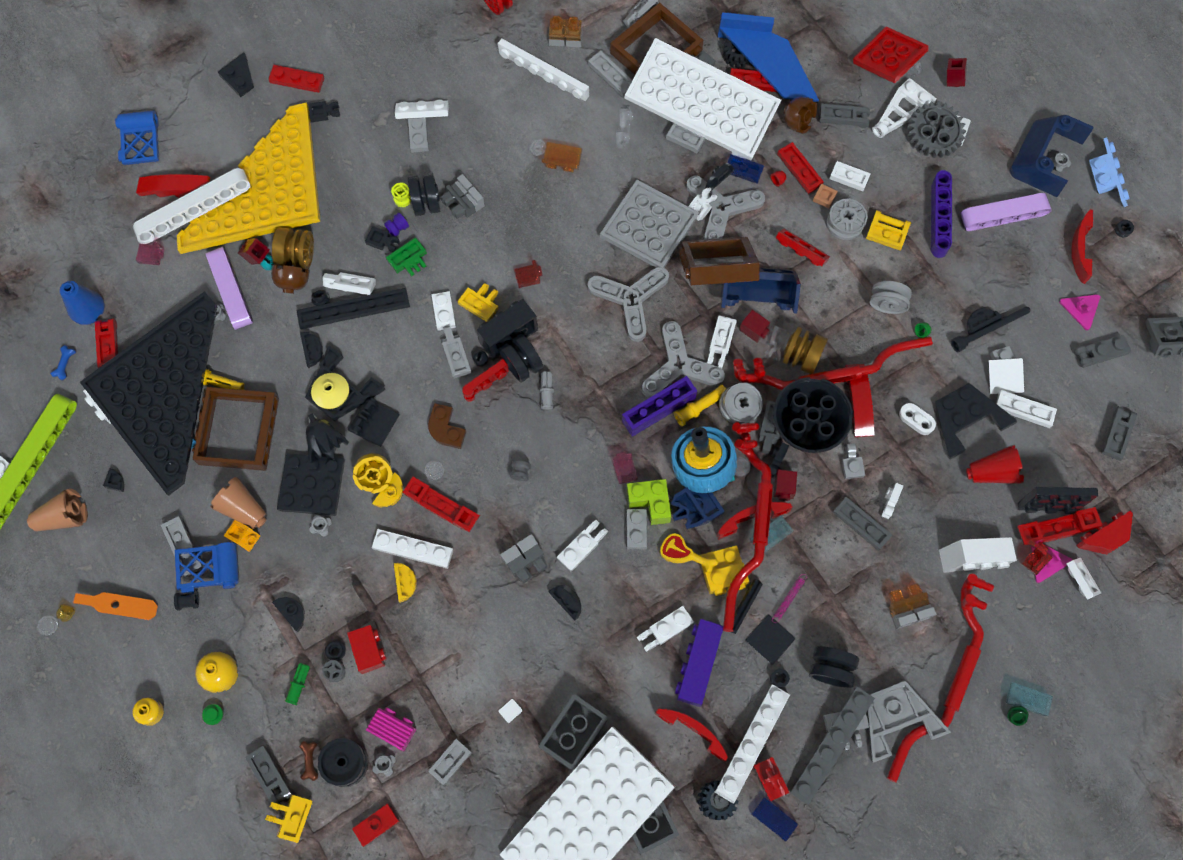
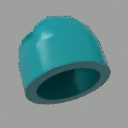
[260,254,275,270]

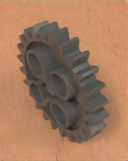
[907,101,966,158]

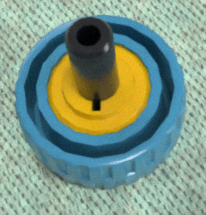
[671,426,737,493]

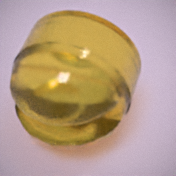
[56,604,75,622]

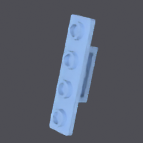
[1089,137,1130,207]

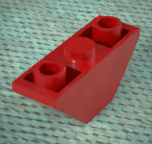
[1076,510,1133,555]

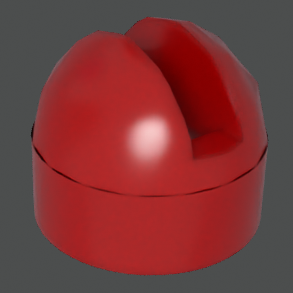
[771,170,786,187]

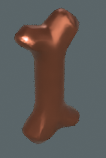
[299,741,319,781]

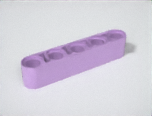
[960,193,1052,231]
[205,247,253,330]

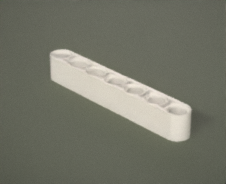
[133,168,250,244]

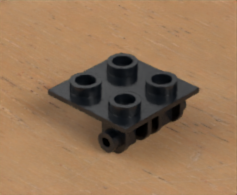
[348,398,400,447]

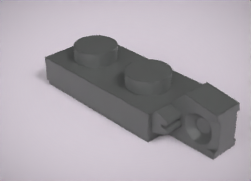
[759,400,780,455]

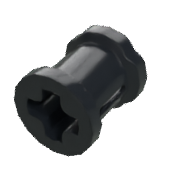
[174,591,199,611]

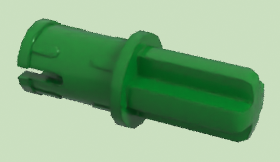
[285,663,310,705]

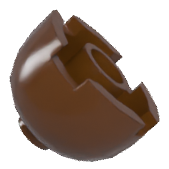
[784,96,817,134]
[271,265,310,294]

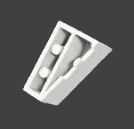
[939,537,1017,573]

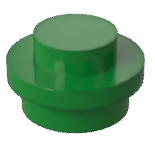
[202,704,224,725]

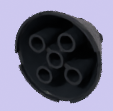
[773,377,853,453]

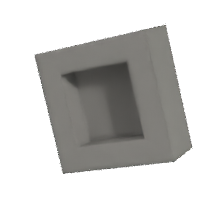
[990,346,1015,360]

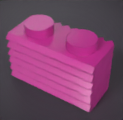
[366,707,417,751]

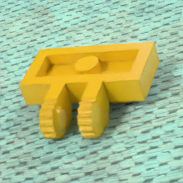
[457,283,499,322]
[265,794,313,843]

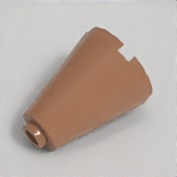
[210,477,267,529]
[27,489,88,531]

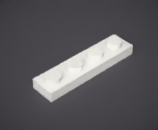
[372,529,453,569]

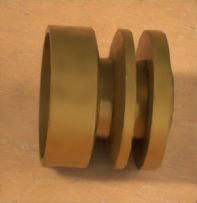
[272,227,314,269]
[782,327,828,374]

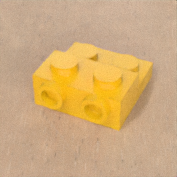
[701,546,749,596]

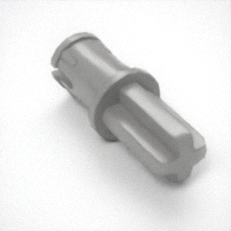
[539,371,554,410]

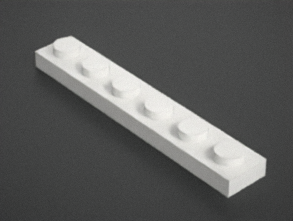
[498,38,589,101]
[715,684,790,803]

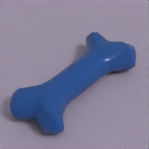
[50,345,76,380]

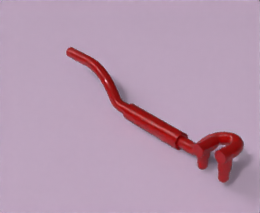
[723,422,773,632]
[887,574,994,783]

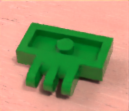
[386,237,427,277]

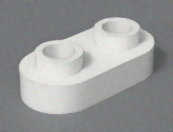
[899,403,936,435]

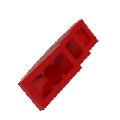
[136,174,210,198]

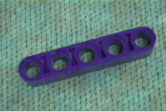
[931,170,952,258]

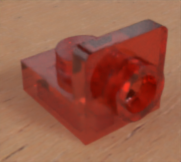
[514,260,543,288]
[1022,540,1053,575]

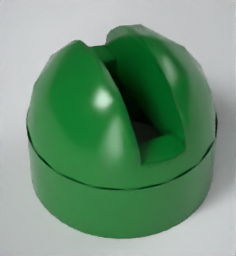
[915,322,932,338]

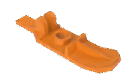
[73,592,158,620]

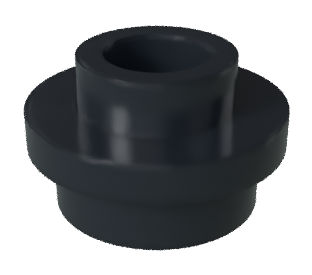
[311,290,330,306]
[325,641,346,661]

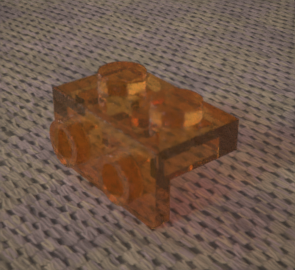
[542,142,582,172]

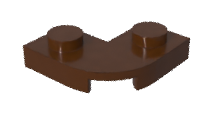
[428,403,466,449]

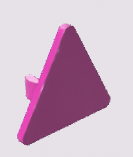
[1059,295,1100,331]
[1031,543,1073,583]

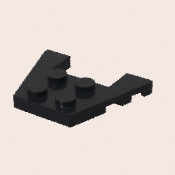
[305,346,385,421]
[935,383,1017,459]

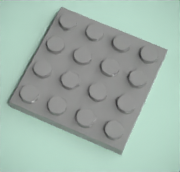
[600,180,699,269]

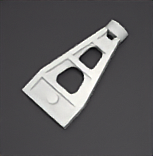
[872,78,937,138]

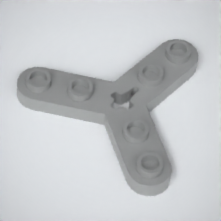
[686,176,765,240]
[588,267,669,342]
[642,321,725,398]

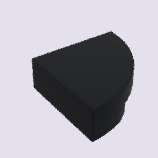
[103,468,125,492]

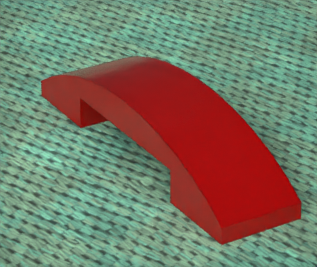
[1071,210,1093,284]
[845,364,874,437]
[402,476,480,533]
[717,502,792,540]
[1017,507,1102,545]
[655,709,728,762]

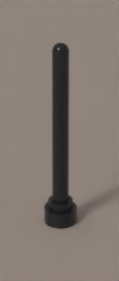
[951,307,1030,352]

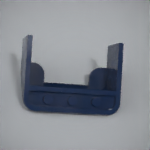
[1010,115,1094,197]
[721,267,801,314]

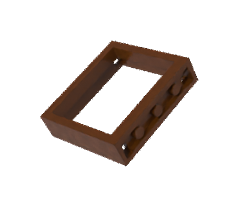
[610,3,704,75]
[679,237,759,286]
[192,387,279,471]

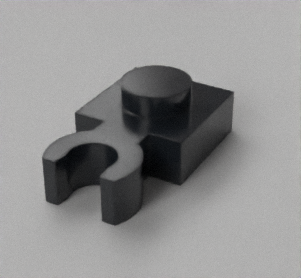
[308,101,340,123]
[365,226,400,252]
[770,443,789,478]

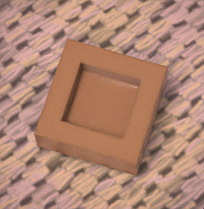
[813,184,838,209]

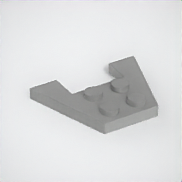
[868,681,951,763]

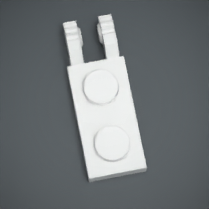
[707,315,737,368]
[557,520,608,572]
[637,606,694,652]

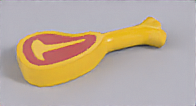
[660,533,718,573]

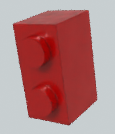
[347,625,387,674]

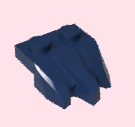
[671,487,725,529]

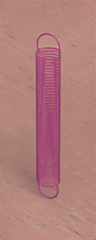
[772,574,807,623]

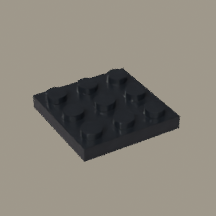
[277,454,345,516]
[1018,487,1098,514]

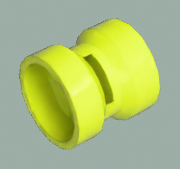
[391,183,411,207]

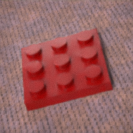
[853,26,929,83]

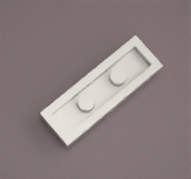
[395,100,449,119]
[996,390,1057,428]

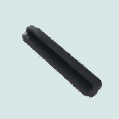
[731,579,763,634]

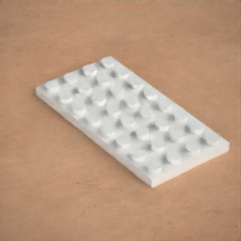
[624,38,781,161]
[500,727,676,860]

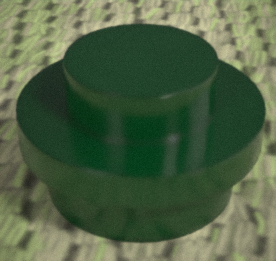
[1007,706,1029,726]

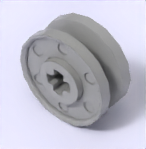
[826,198,868,240]
[870,281,912,314]
[719,383,763,424]

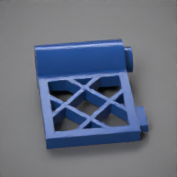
[115,110,159,165]
[175,542,239,593]

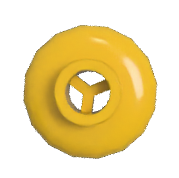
[132,697,164,726]

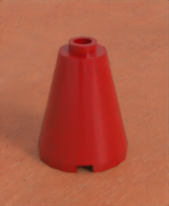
[966,445,1024,484]

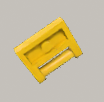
[866,210,911,251]

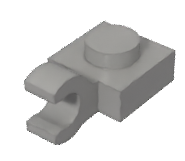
[842,443,865,479]

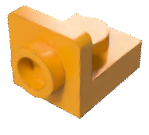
[224,520,260,552]

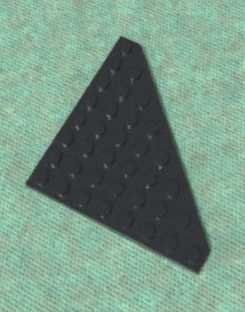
[80,291,217,496]

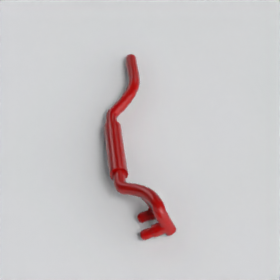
[733,336,933,390]

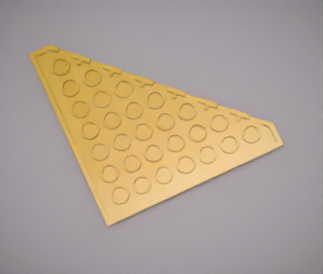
[177,102,321,254]

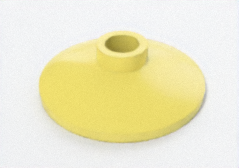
[311,373,349,409]

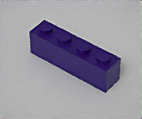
[622,376,697,437]
[675,619,723,707]

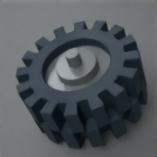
[697,781,739,820]

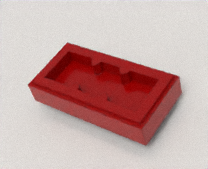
[352,804,400,847]

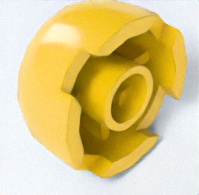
[353,453,392,493]
[195,652,238,693]

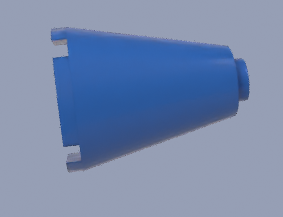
[60,281,105,325]

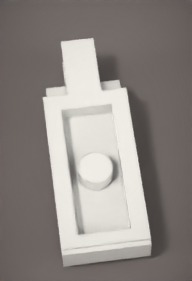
[322,272,376,295]

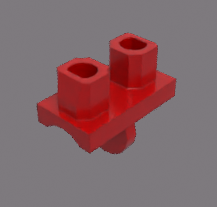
[753,757,790,802]

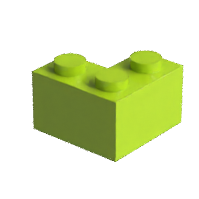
[627,479,671,525]

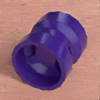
[384,212,409,237]

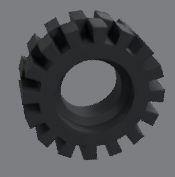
[722,38,750,68]

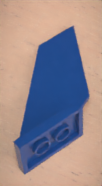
[718,12,819,102]

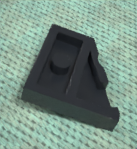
[218,53,254,97]

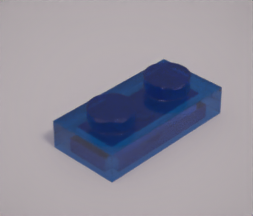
[727,154,764,184]
[751,797,798,842]

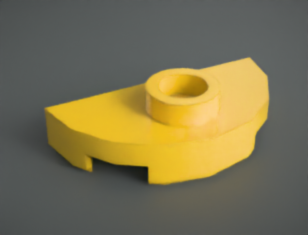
[372,472,403,508]
[394,563,417,603]

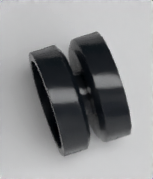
[408,173,441,216]
[498,334,544,383]
[808,646,860,688]
[318,738,369,787]

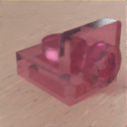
[136,241,164,265]
[613,452,638,484]

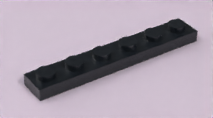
[297,288,410,329]

